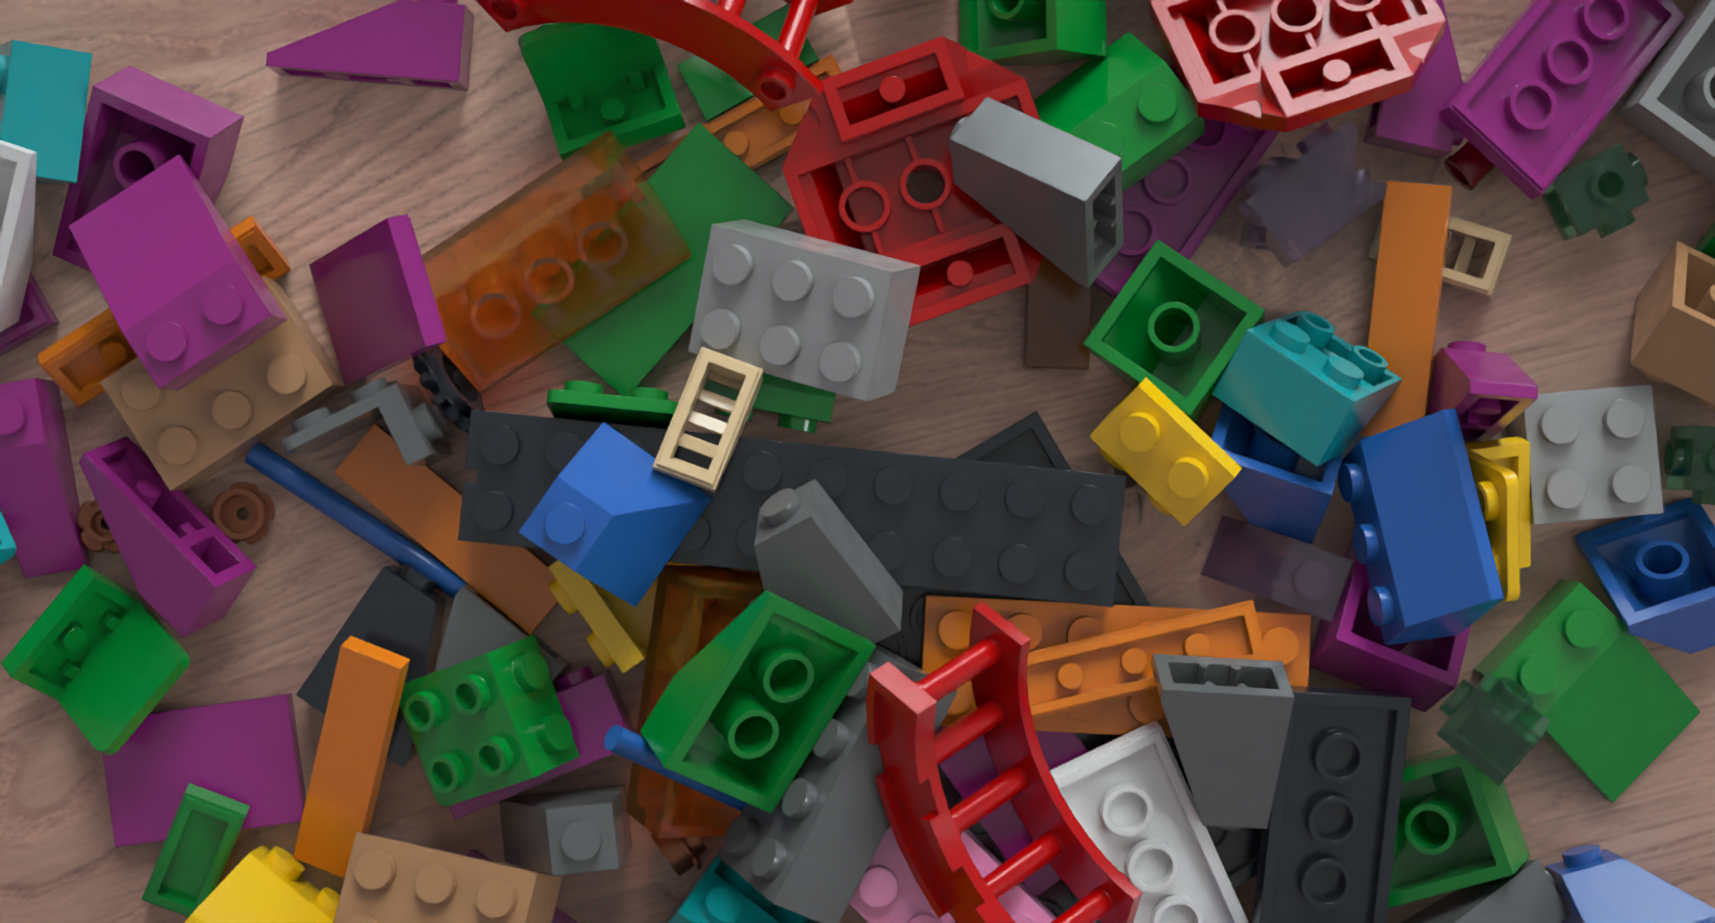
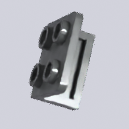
[280,378,454,466]

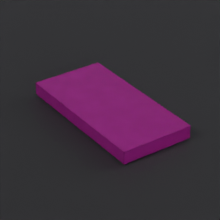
[1438,0,1687,200]
[1092,63,1279,300]

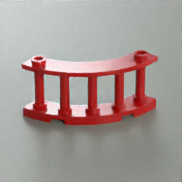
[475,0,854,112]
[866,601,1142,923]

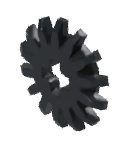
[412,345,485,433]

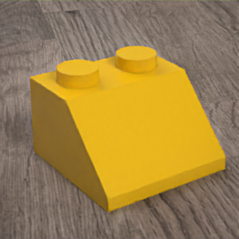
[184,844,340,923]

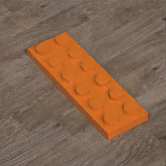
[921,595,1311,737]

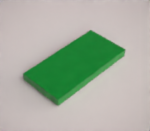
[531,122,796,396]

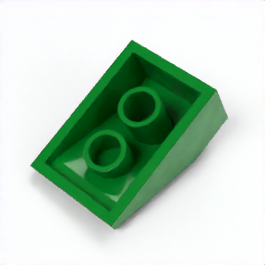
[1473,579,1700,803]
[640,590,876,814]
[1388,736,1531,908]

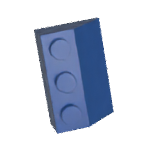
[1338,408,1504,645]

